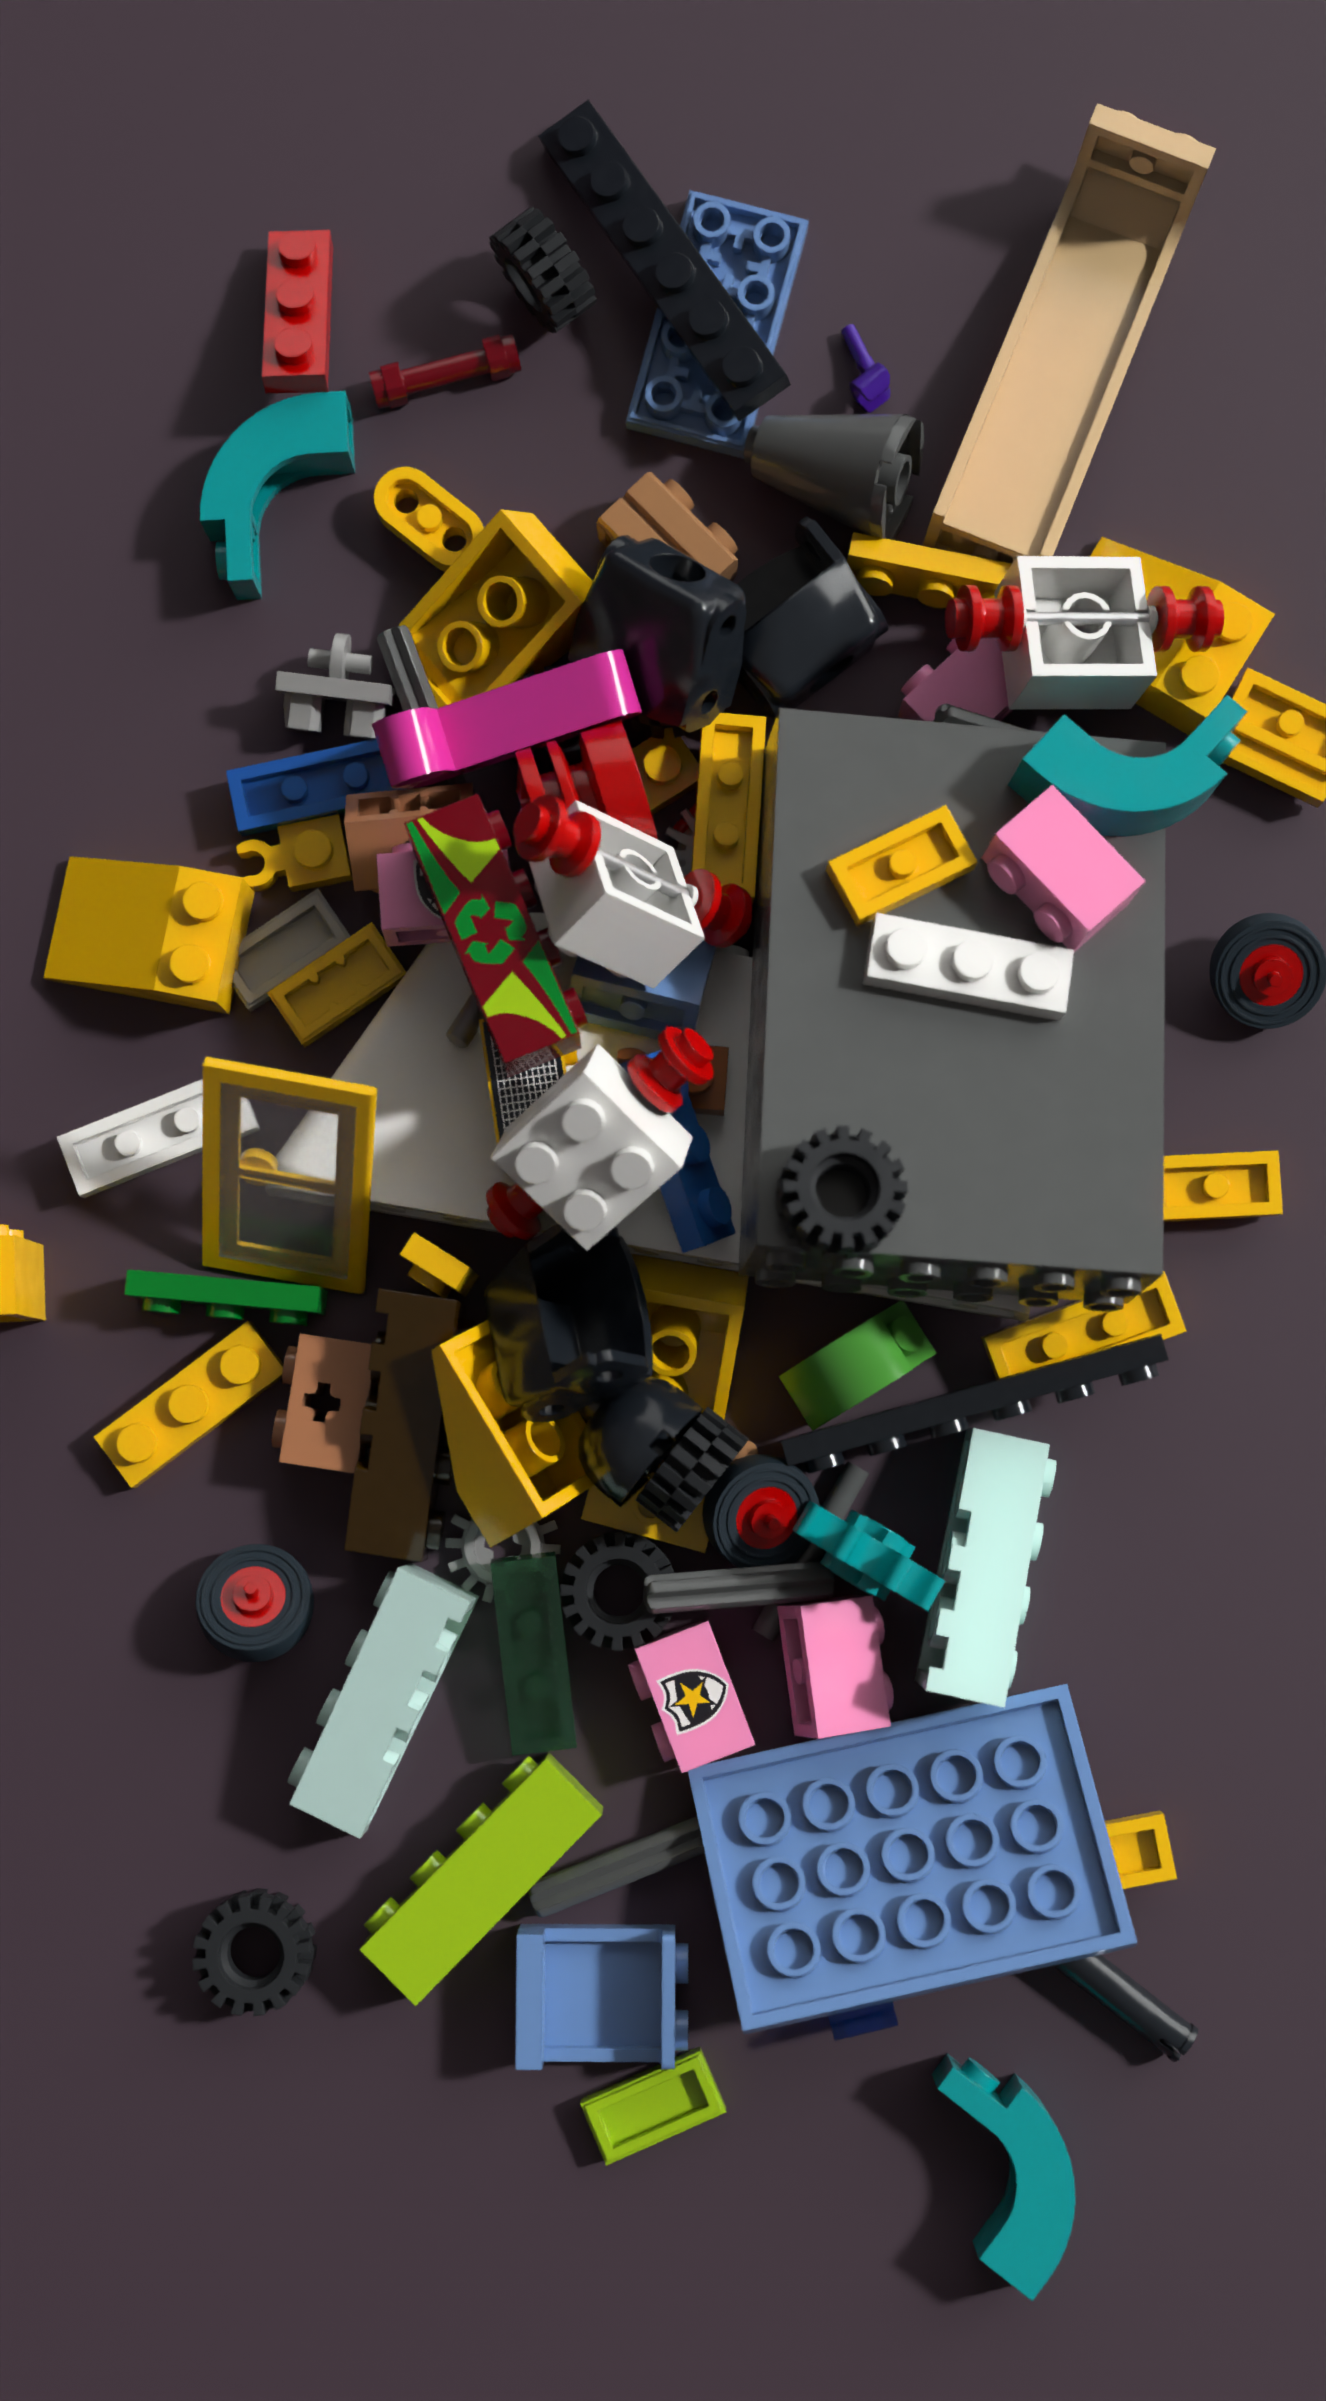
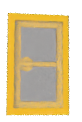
[202,1057,377,1294]

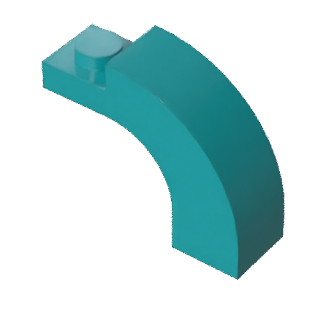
[200,391,355,600]
[1008,695,1247,837]
[931,2054,1075,2301]

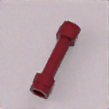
[369,334,522,409]

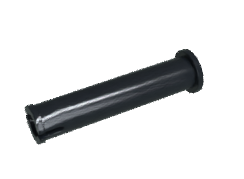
[1052,1955,1198,2062]

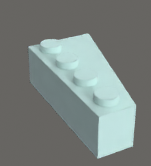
[915,1428,1056,1708]
[287,1563,479,1839]

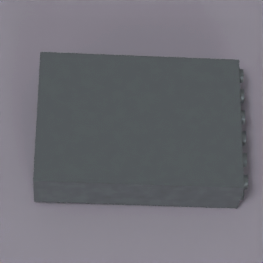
[738,708,1166,1312]

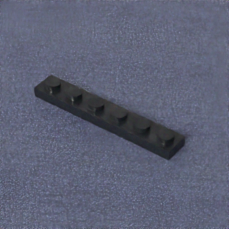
[538,99,791,422]
[781,1333,1169,1473]

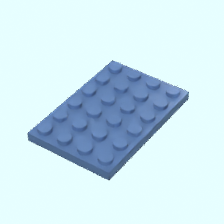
[688,1684,1137,2035]

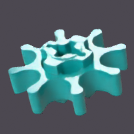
[792,1500,945,1611]

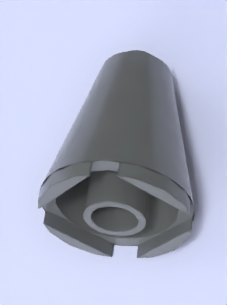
[744,414,924,540]

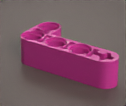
[372,649,642,789]

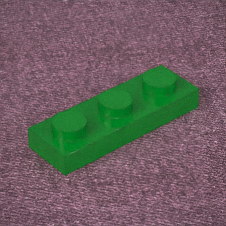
[124,1269,328,1326]

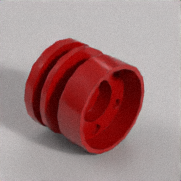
[515,719,658,840]

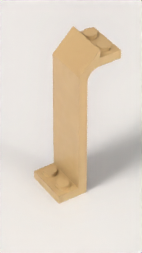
[923,103,1216,564]

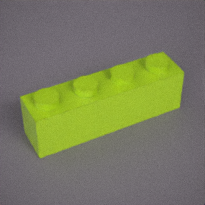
[359,1752,604,2006]

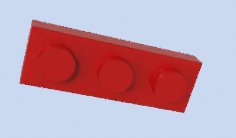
[262,230,333,394]

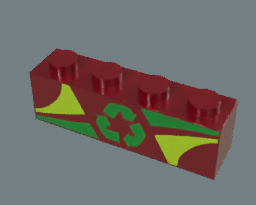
[404,794,588,1078]

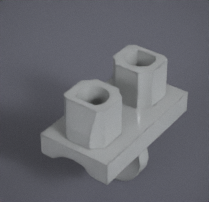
[275,633,397,740]

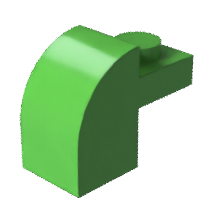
[778,1301,937,1431]

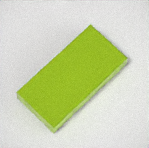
[580,2046,726,2166]

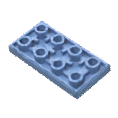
[626,190,809,459]

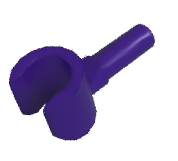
[841,324,891,413]

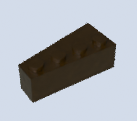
[344,1289,476,1562]

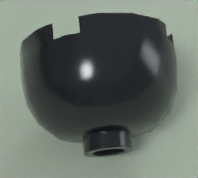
[578,1377,703,1507]

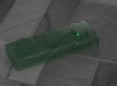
[490,1551,577,1756]

